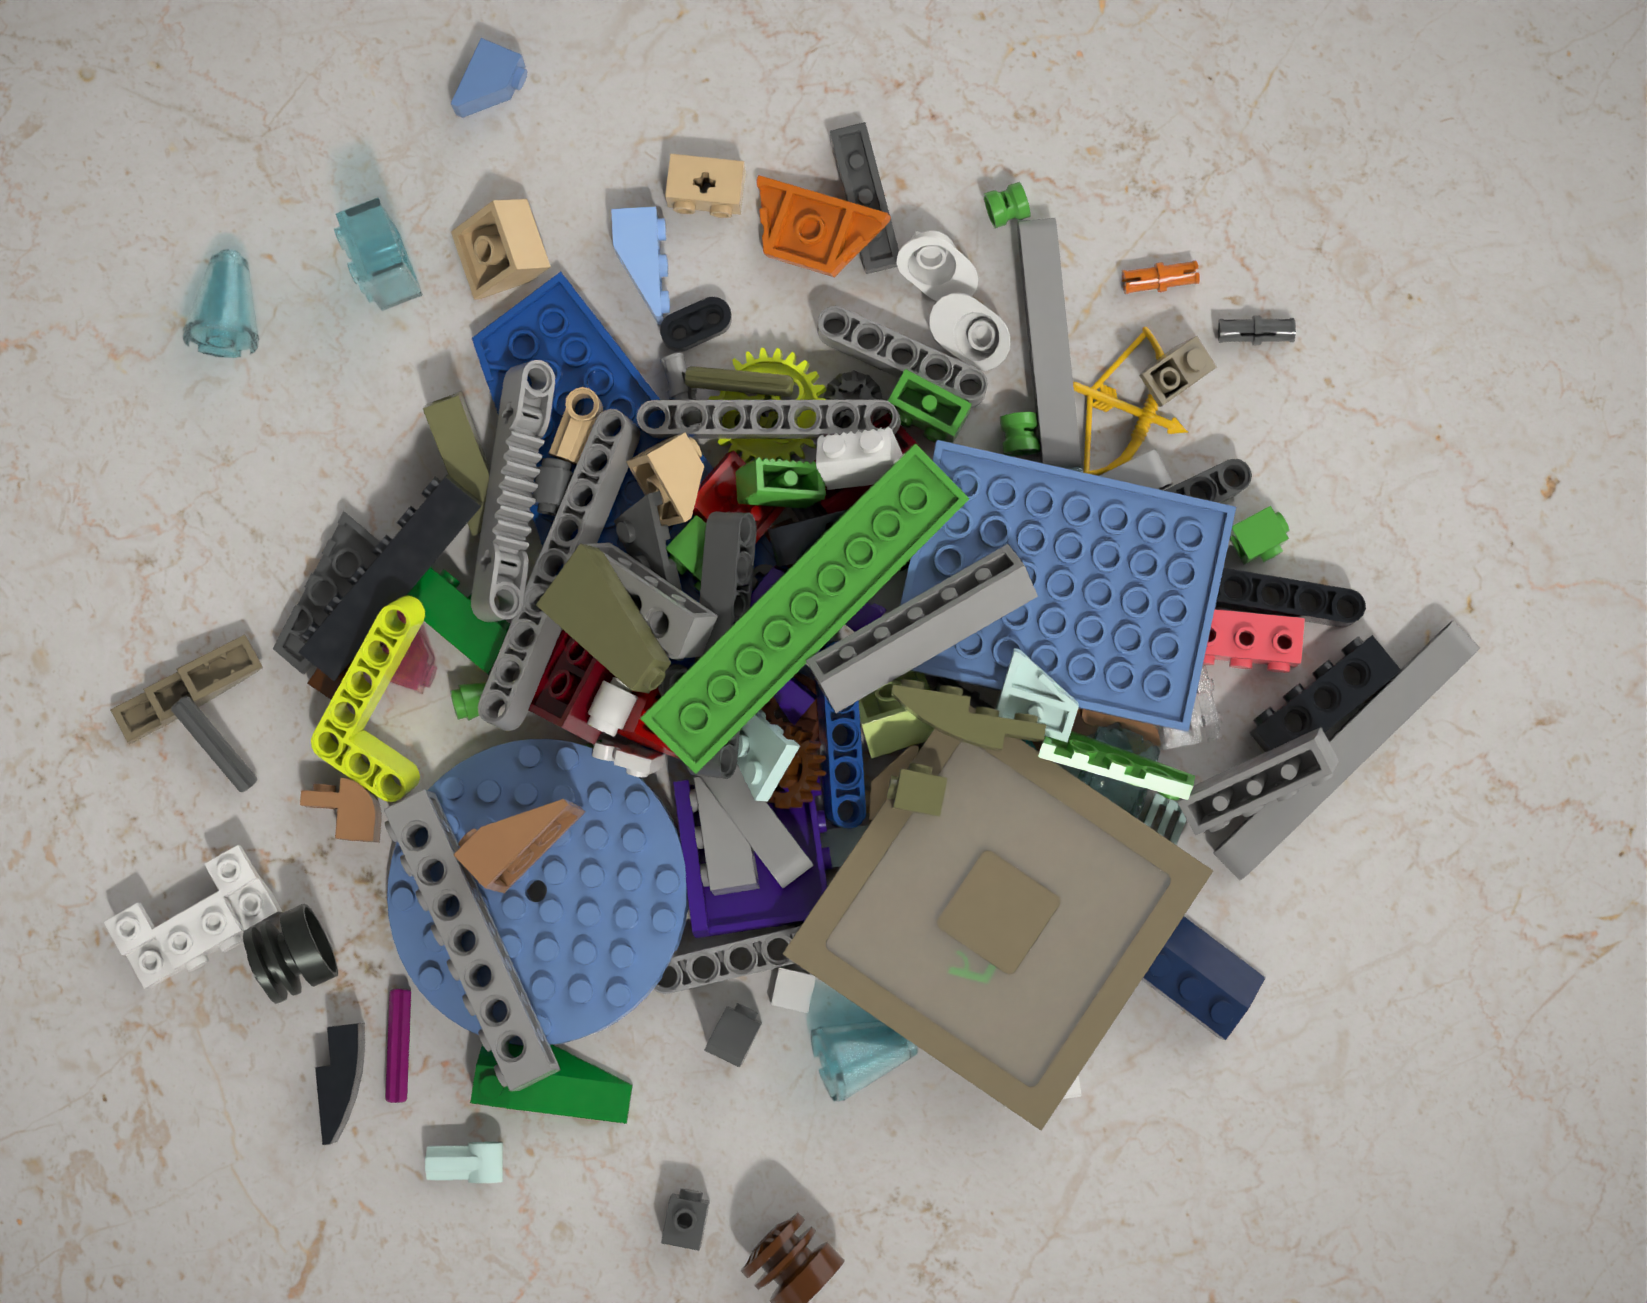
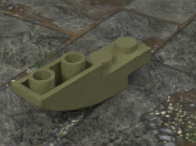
[891,679,1046,752]

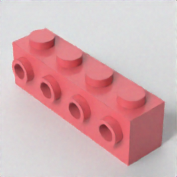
[1203,610,1305,673]

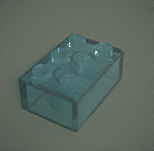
[334,198,423,311]

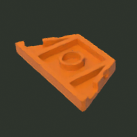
[757,175,891,278]

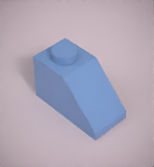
[451,38,528,118]

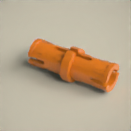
[1122,260,1200,294]

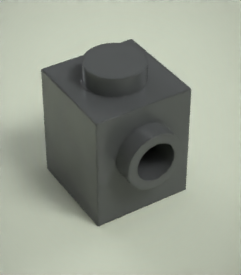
[661,1189,710,1251]

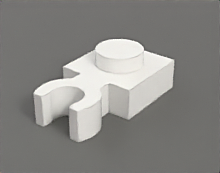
[592,738,665,777]

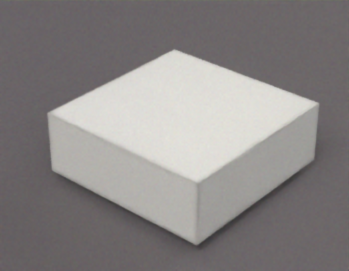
[771,968,816,1013]

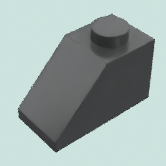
[704,1003,762,1067]

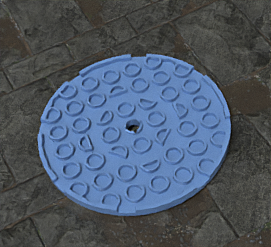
[387,739,689,1045]

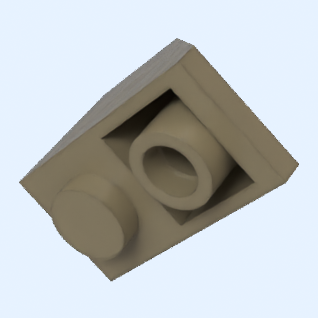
[1139,336,1217,407]

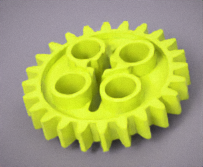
[708,348,827,464]

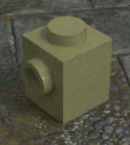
[887,763,948,817]

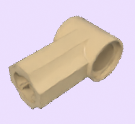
[549,387,603,465]

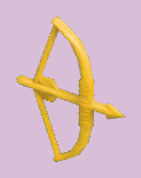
[1073,326,1189,476]

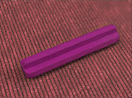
[385,989,411,1103]

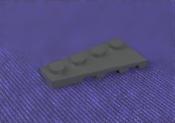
[273,511,380,674]

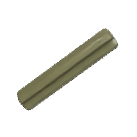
[685,366,794,397]

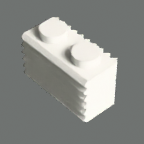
[816,427,903,490]

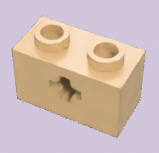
[665,154,746,218]

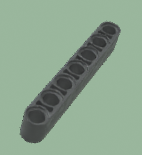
[687,511,756,779]

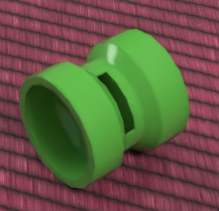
[984,182,1031,229]
[1000,412,1040,457]

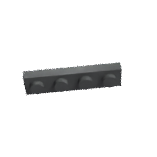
[830,122,899,274]

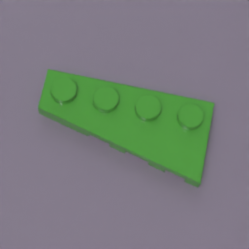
[1038,731,1195,800]

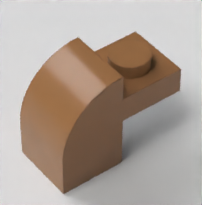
[300,778,382,843]

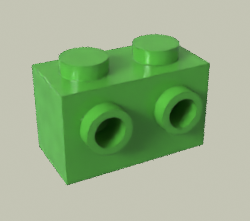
[886,369,972,443]

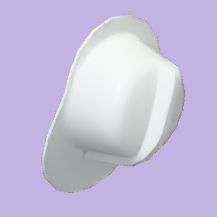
[896,231,979,302]
[930,293,1010,371]

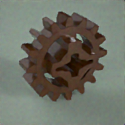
[766,725,826,809]

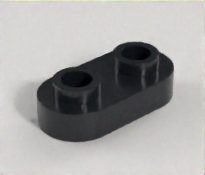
[660,297,732,352]

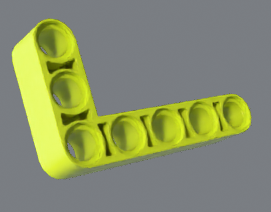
[311,596,425,802]

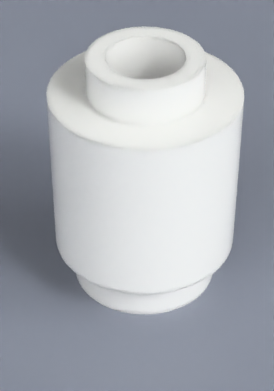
[587,677,638,737]

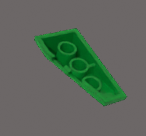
[470,1044,633,1124]

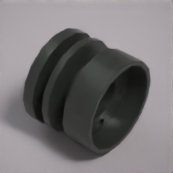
[242,904,338,1004]

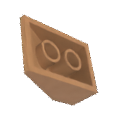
[453,799,586,893]

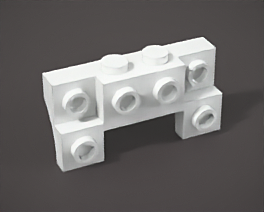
[104,845,282,989]

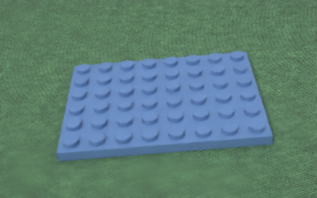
[900,440,1236,732]

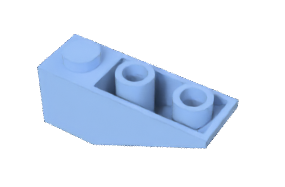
[611,207,670,325]

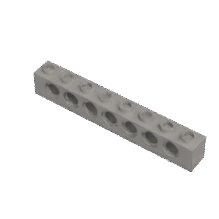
[384,789,561,1091]

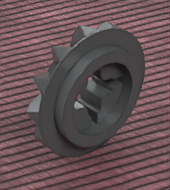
[823,370,883,429]

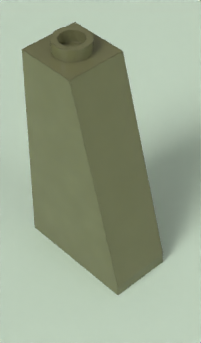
[423,391,490,536]
[536,543,671,694]

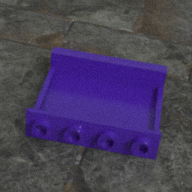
[673,776,832,938]

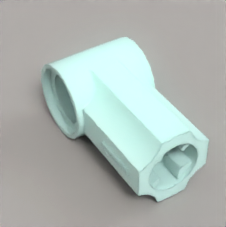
[425,1142,503,1183]

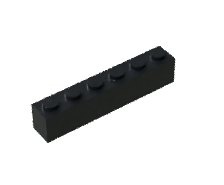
[298,474,482,681]

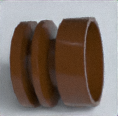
[741,1212,845,1303]

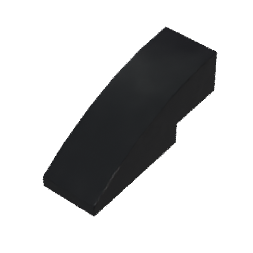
[315,1023,365,1145]

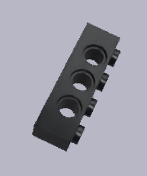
[1249,635,1402,752]

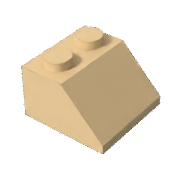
[451,199,551,300]
[626,432,704,526]

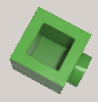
[1229,506,1289,565]

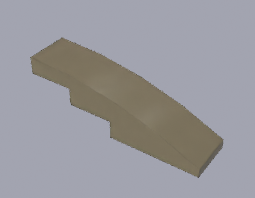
[110,634,263,745]

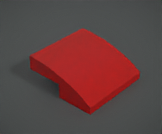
[693,450,786,544]

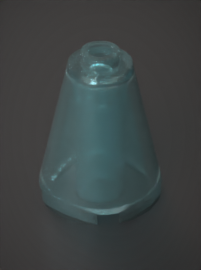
[182,249,259,358]
[811,1021,918,1102]

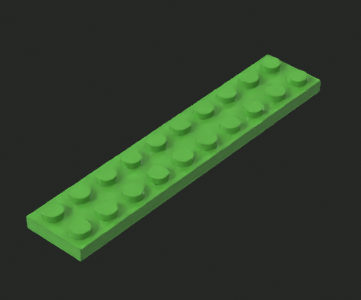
[639,443,969,774]

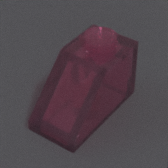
[383,610,437,694]

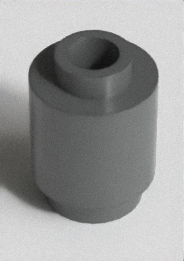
[532,458,573,516]

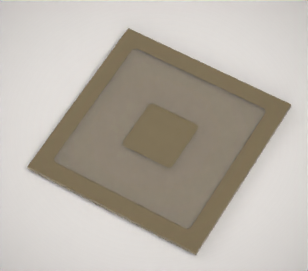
[782,705,1214,1131]

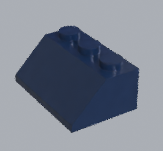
[1142,917,1265,1040]

